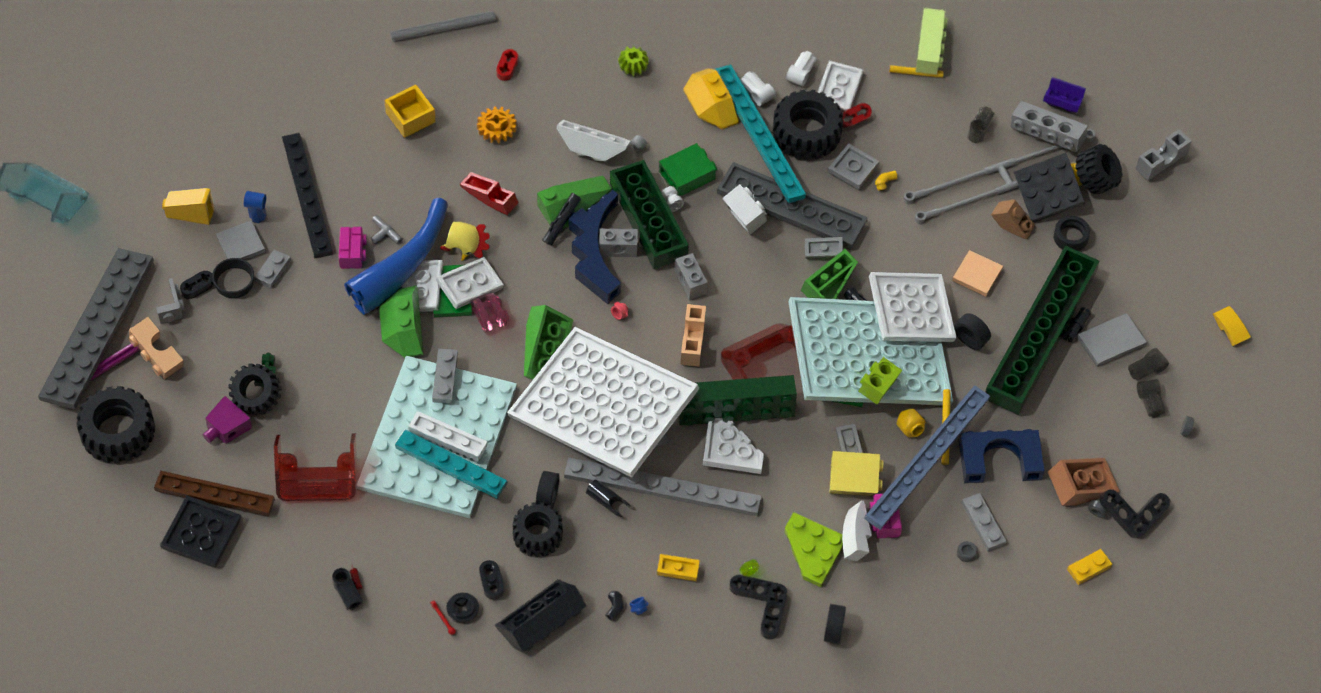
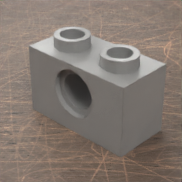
[600,229,637,257]
[675,253,708,301]

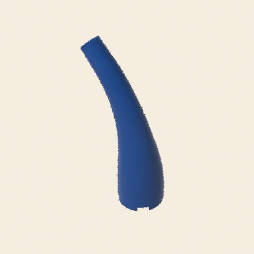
[344,198,448,315]

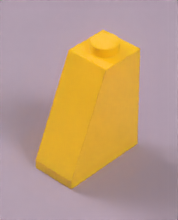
[162,188,214,225]

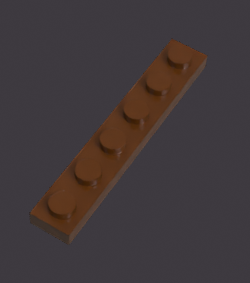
[154,470,275,516]

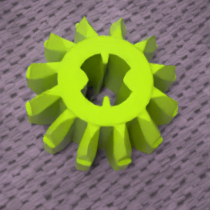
[618,45,649,77]

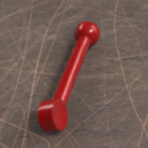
[430,600,456,635]

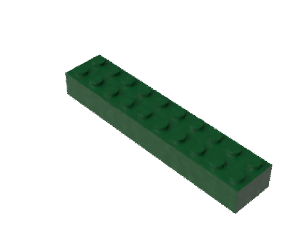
[985,246,1100,415]

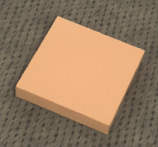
[952,250,1003,297]

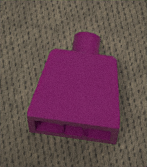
[202,396,252,443]

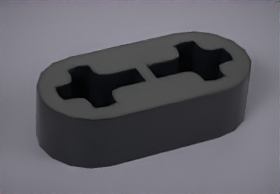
[180,271,214,299]

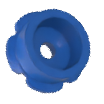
[629,597,649,614]

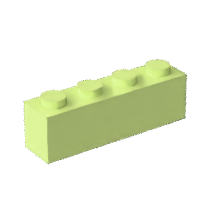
[915,8,948,75]

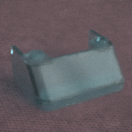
[0,162,89,223]

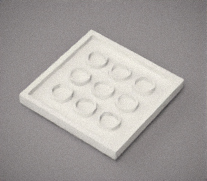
[869,272,956,342]

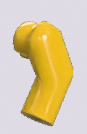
[875,171,898,191]

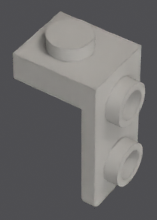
[156,278,185,324]

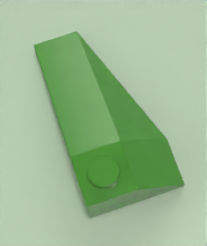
[537,175,612,229]
[524,305,574,380]

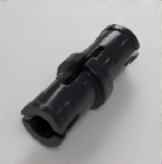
[1062,307,1091,342]

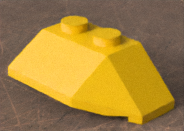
[683,68,738,130]

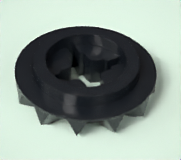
[446,592,479,624]

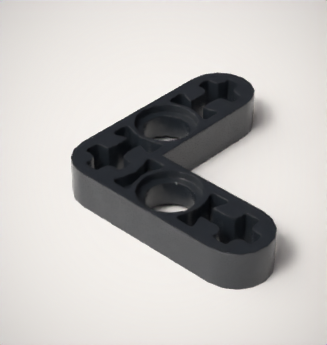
[1099,489,1170,538]
[730,575,787,639]

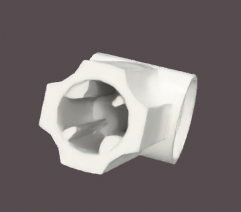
[786,51,816,86]
[741,71,776,106]

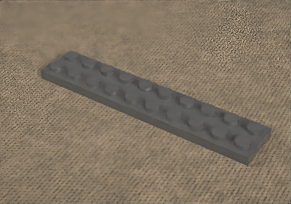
[38,248,154,409]

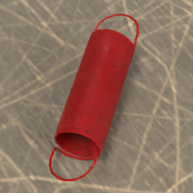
[350,564,362,594]

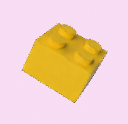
[384,84,436,138]

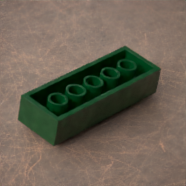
[610,160,689,269]
[678,375,797,426]

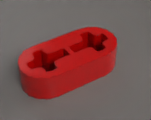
[496,49,518,81]
[843,103,872,128]

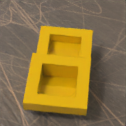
[1213,306,1251,346]

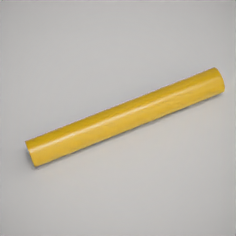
[889,65,944,78]

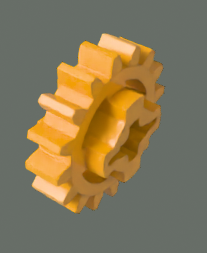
[477,106,517,143]

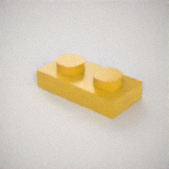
[1067,549,1112,585]
[657,554,700,581]

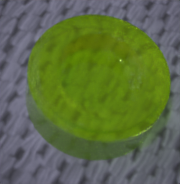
[739,559,760,577]

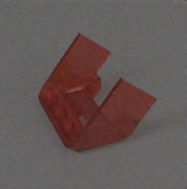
[721,323,796,380]
[274,433,357,501]

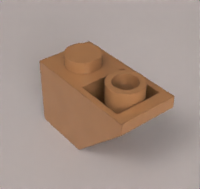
[991,200,1035,239]

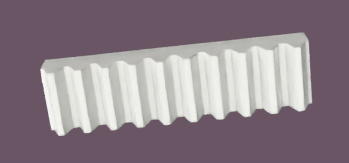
[408,411,488,462]

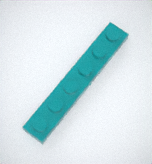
[395,430,507,499]

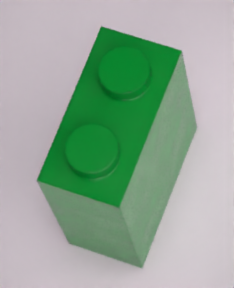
[659,143,717,196]

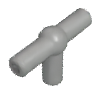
[371,215,402,244]

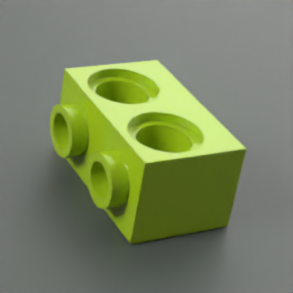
[858,357,902,405]

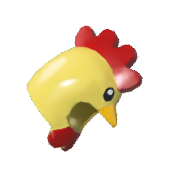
[440,222,490,261]

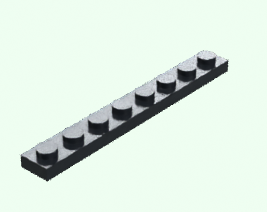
[282,132,333,259]

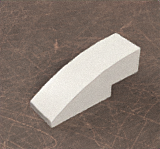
[842,500,872,561]

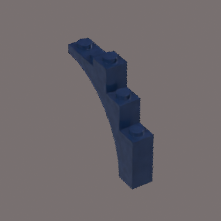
[569,190,621,304]

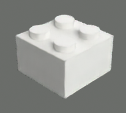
[723,184,767,235]

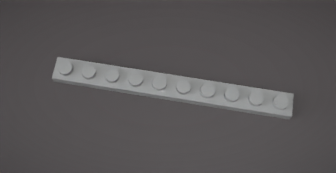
[564,458,761,516]

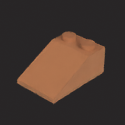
[1048,458,1120,506]

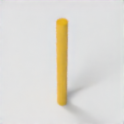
[941,389,951,465]

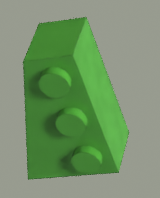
[801,249,858,299]

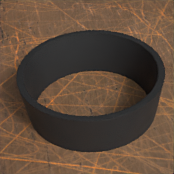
[212,258,254,298]

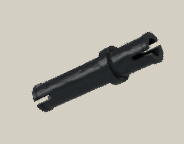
[542,193,581,246]

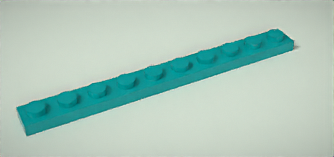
[714,64,806,203]

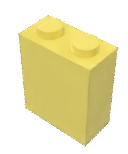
[829,451,883,496]

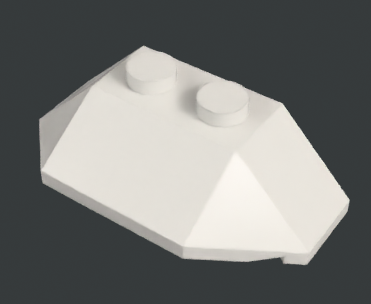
[556,120,631,161]

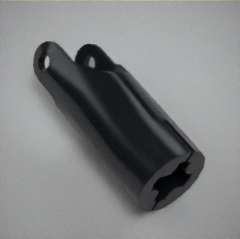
[586,479,630,517]

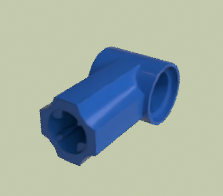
[244,191,267,223]

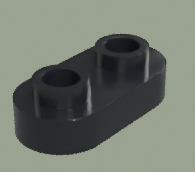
[479,560,504,599]

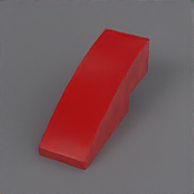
[460,172,519,215]

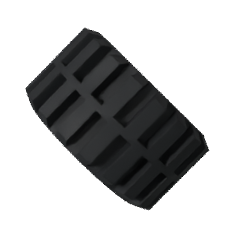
[1075,144,1123,195]
[228,363,282,415]
[512,502,563,557]

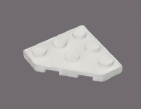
[703,418,764,474]

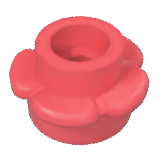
[611,302,628,320]

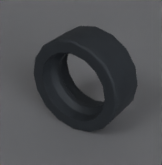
[1053,215,1090,251]
[954,313,991,350]
[536,471,560,509]
[824,604,846,644]

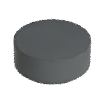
[1180,416,1194,436]
[1088,500,1108,518]
[957,541,977,562]

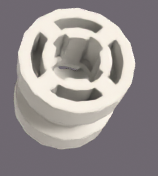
[661,186,684,212]

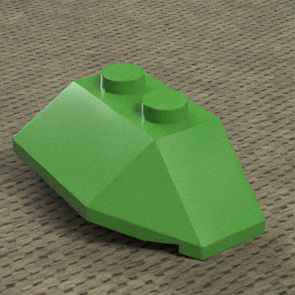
[379,285,424,358]

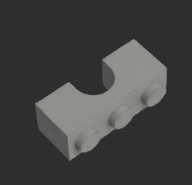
[1136,129,1192,181]

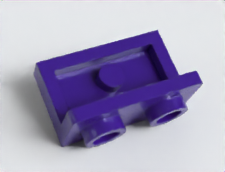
[1043,77,1086,113]

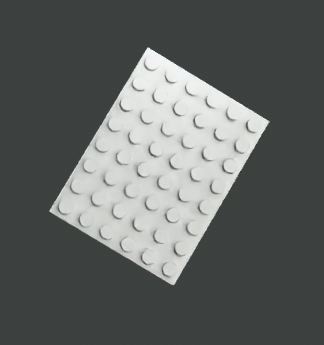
[507,327,699,478]

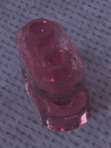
[471,293,509,333]

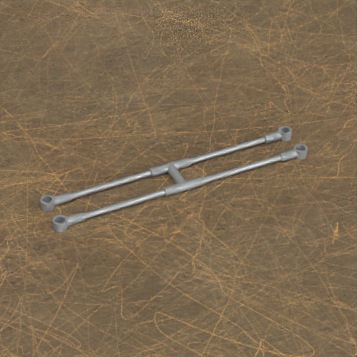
[903,129,1095,224]

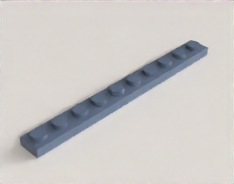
[864,385,990,530]

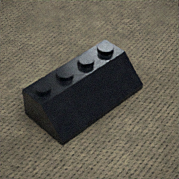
[495,579,587,652]

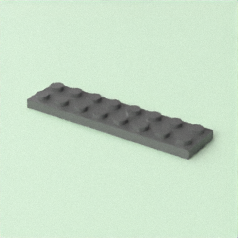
[717,162,867,249]

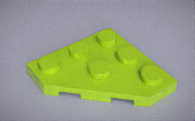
[784,512,843,587]

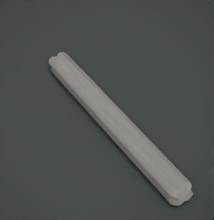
[391,11,496,41]

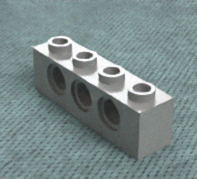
[1011,101,1088,152]

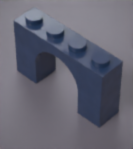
[959,429,1045,483]

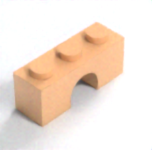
[681,304,706,367]
[128,317,183,380]

